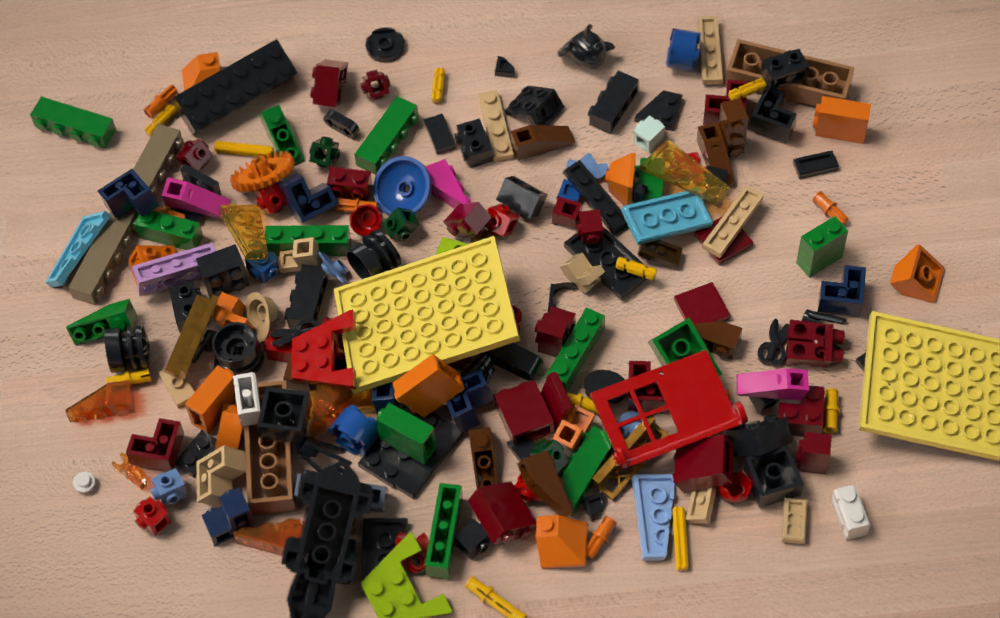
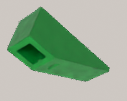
[259,104,304,164]
[66,299,138,345]

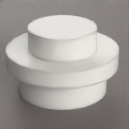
[73,472,95,493]

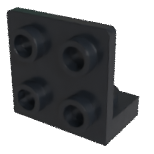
[504,85,565,125]
[165,164,221,222]

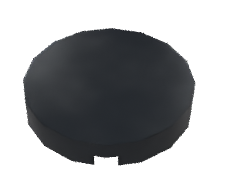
[365,27,405,63]
[584,370,626,404]

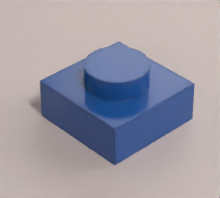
[556,179,580,202]

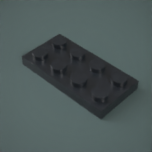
[564,227,648,300]
[358,404,445,489]

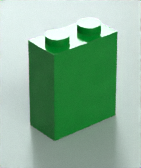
[796,216,848,277]
[376,403,436,464]

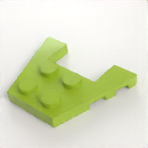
[361,532,453,618]

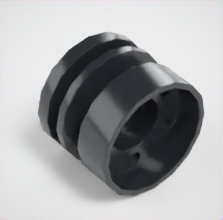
[346,229,401,279]
[212,322,264,375]
[104,324,150,373]

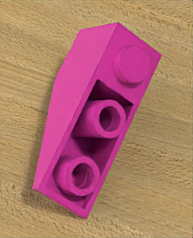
[425,159,472,209]
[161,178,231,219]
[736,368,809,401]

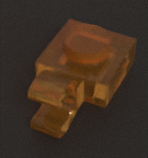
[112,453,147,490]

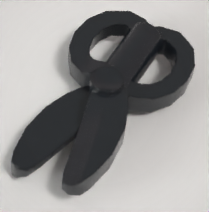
[270,319,319,347]
[757,319,788,367]

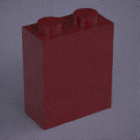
[494,380,555,445]
[672,434,734,493]
[468,481,537,544]

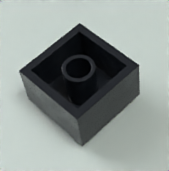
[196,244,250,300]
[257,387,312,444]
[743,445,804,508]

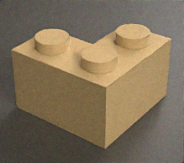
[197,445,246,508]

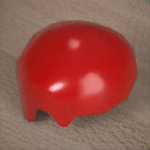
[349,204,383,236]
[718,471,752,502]

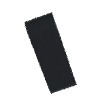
[479,343,543,381]

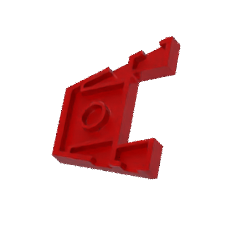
[291,310,356,389]

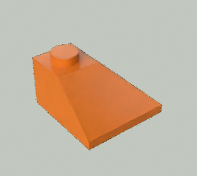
[182,52,222,91]
[605,153,636,206]
[890,244,945,303]
[536,515,588,569]

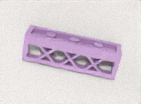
[132,243,216,297]

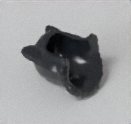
[558,24,615,69]

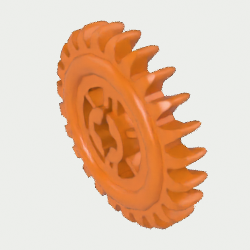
[230,151,295,192]

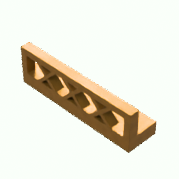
[164,294,219,380]
[592,416,669,501]

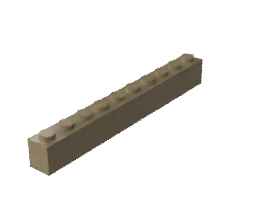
[68,124,184,305]

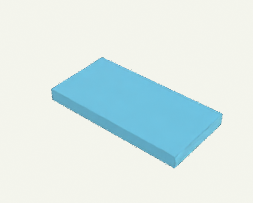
[621,188,713,245]

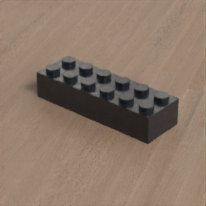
[172,39,298,135]

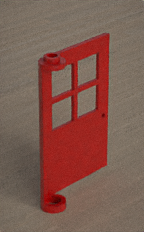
[590,350,748,469]

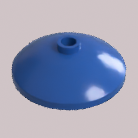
[373,156,431,215]

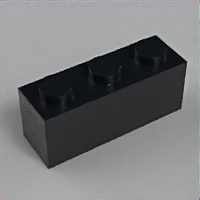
[588,70,639,135]
[284,264,328,329]

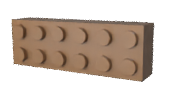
[725,39,855,106]
[244,380,296,515]

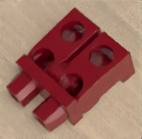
[785,319,845,368]

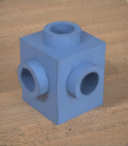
[150,468,187,506]

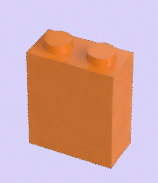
[812,96,871,144]
[393,354,465,417]
[185,365,236,434]

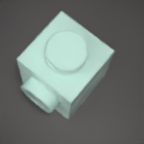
[633,116,665,153]

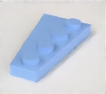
[632,474,675,561]

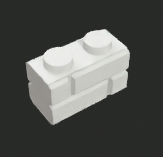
[233,372,261,426]
[831,485,870,540]

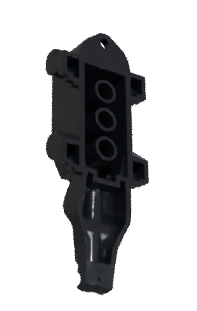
[281,461,373,618]

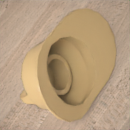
[246,292,277,343]

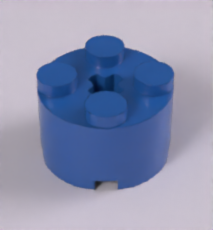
[666,28,701,72]
[328,405,379,456]

